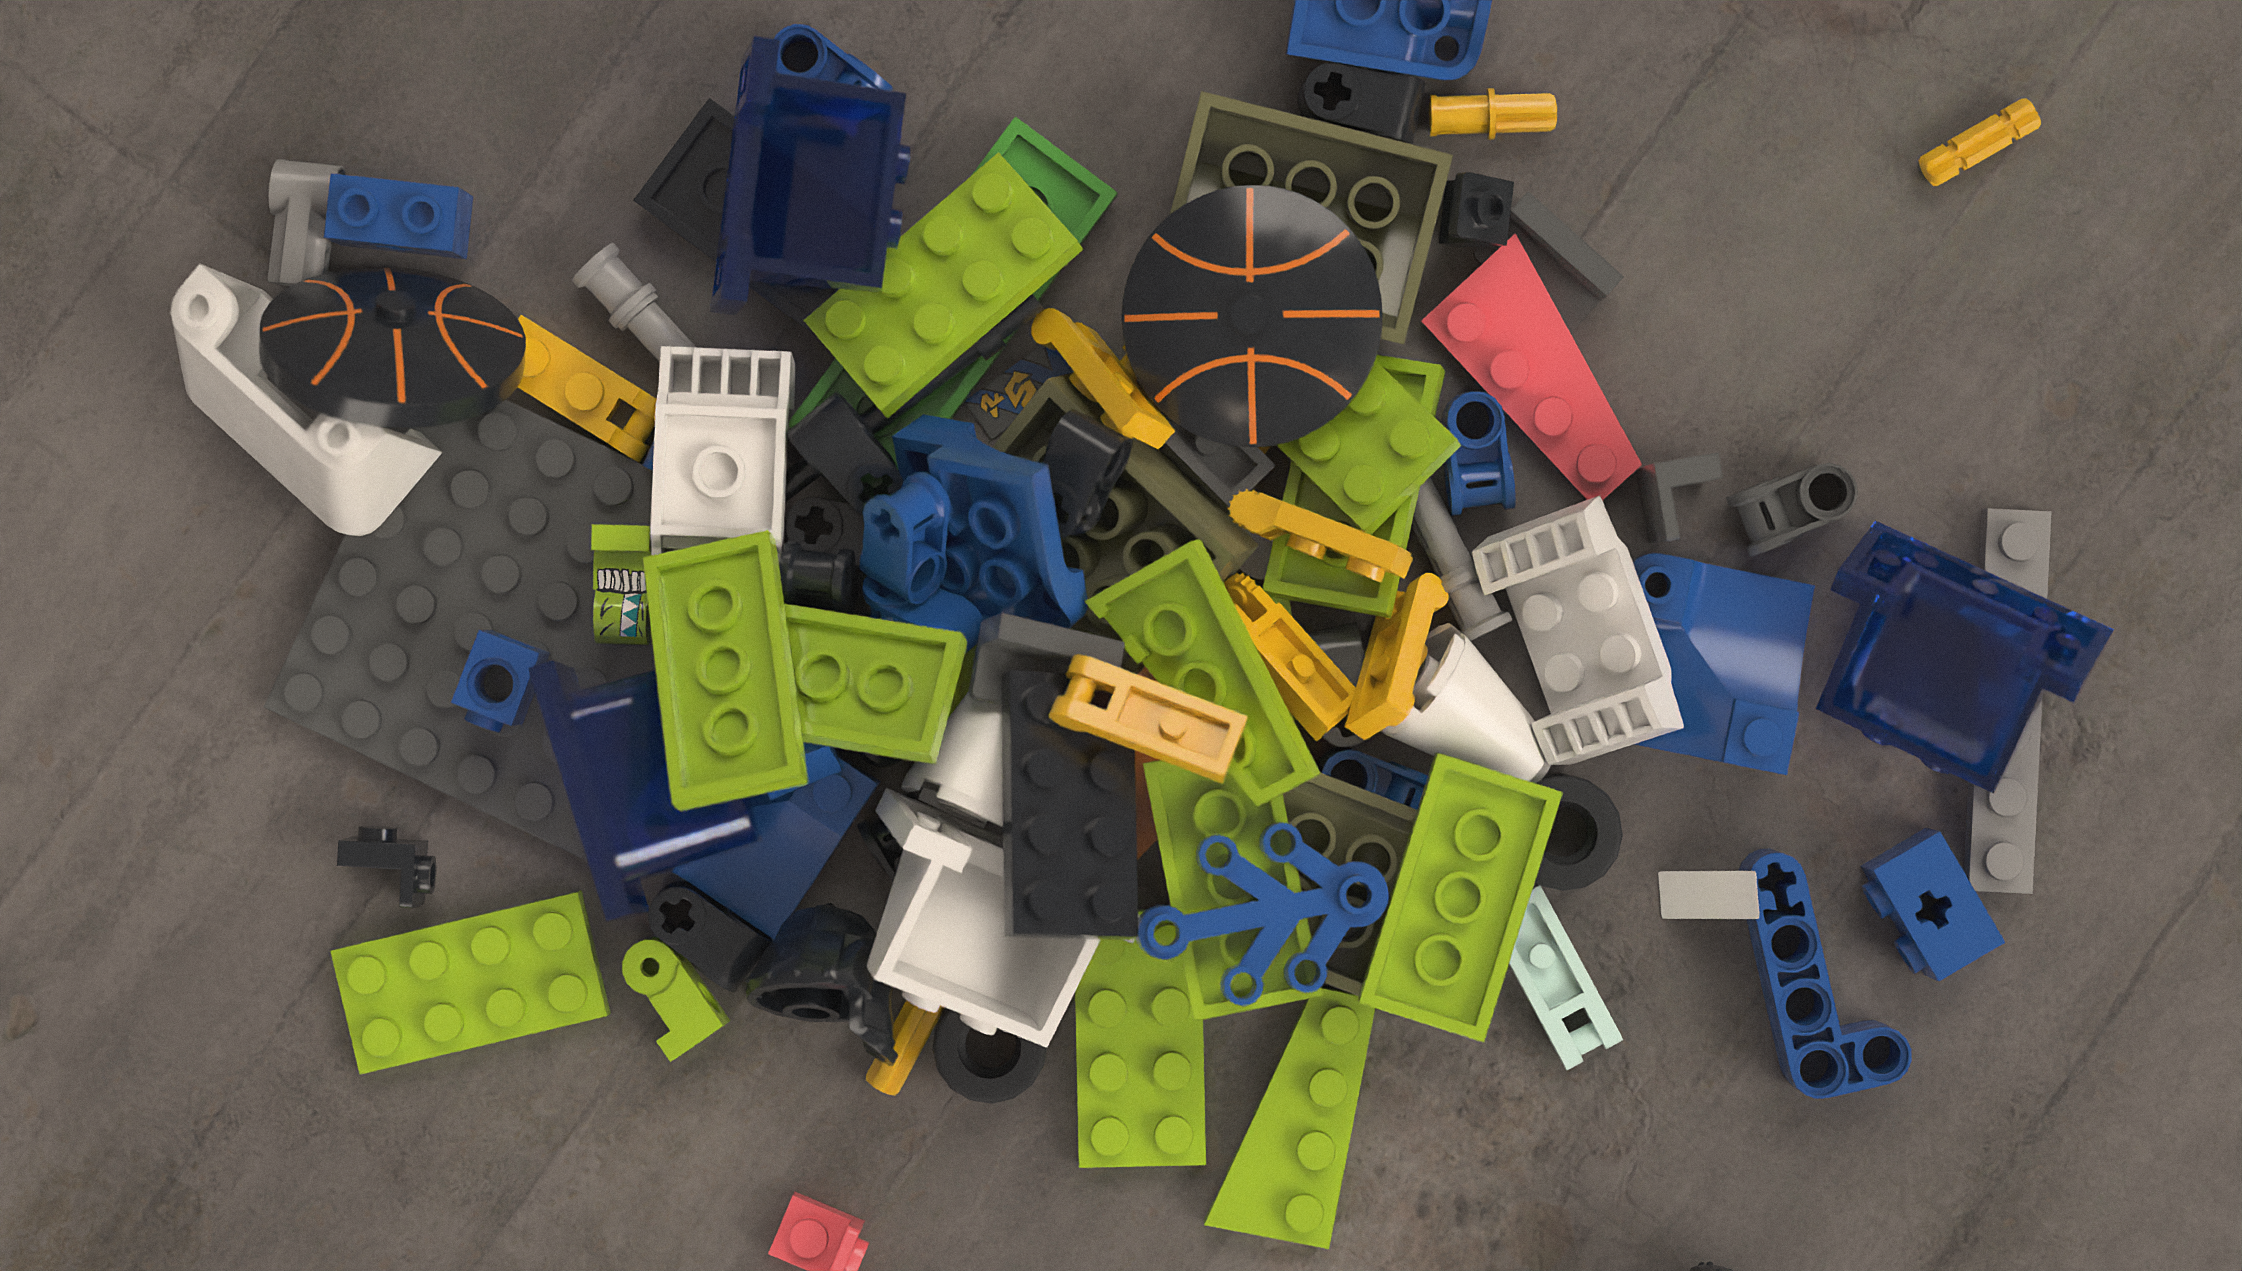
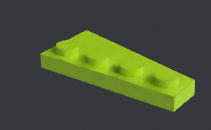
[1085,539,1321,806]
[1204,986,1375,1249]

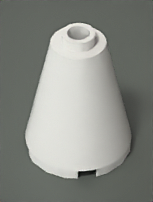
[1381,623,1551,783]
[902,691,1003,836]

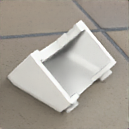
[171,264,443,536]

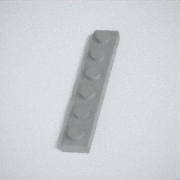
[1964,508,2052,894]

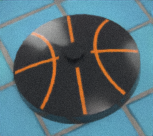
[1122,185,1383,447]
[259,267,526,428]

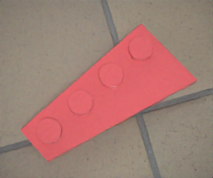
[1421,233,1642,501]

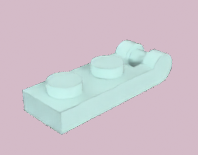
[1509,884,1623,1070]

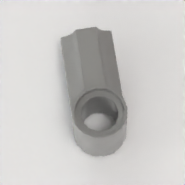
[267,159,346,287]

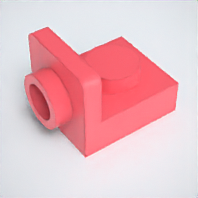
[768,1192,869,1271]

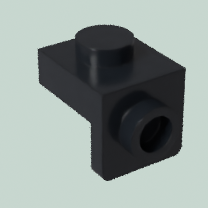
[1439,172,1514,248]
[337,826,437,908]

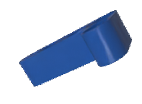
[1738,849,1912,1099]

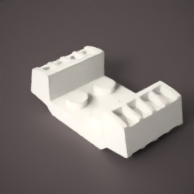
[650,346,795,562]
[1472,496,1684,765]

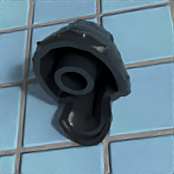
[745,903,898,1066]

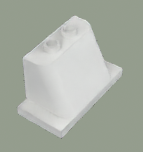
[867,788,1140,1047]

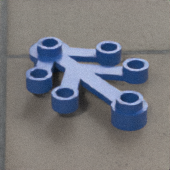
[1136,823,1388,1006]

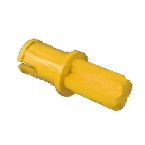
[1429,88,1557,140]

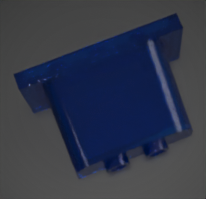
[710,36,910,316]
[1816,521,2114,794]
[528,660,763,921]

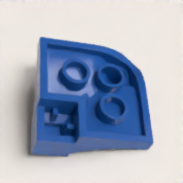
[1285,0,1492,81]
[892,414,1088,629]
[1632,553,1815,775]
[625,751,881,939]

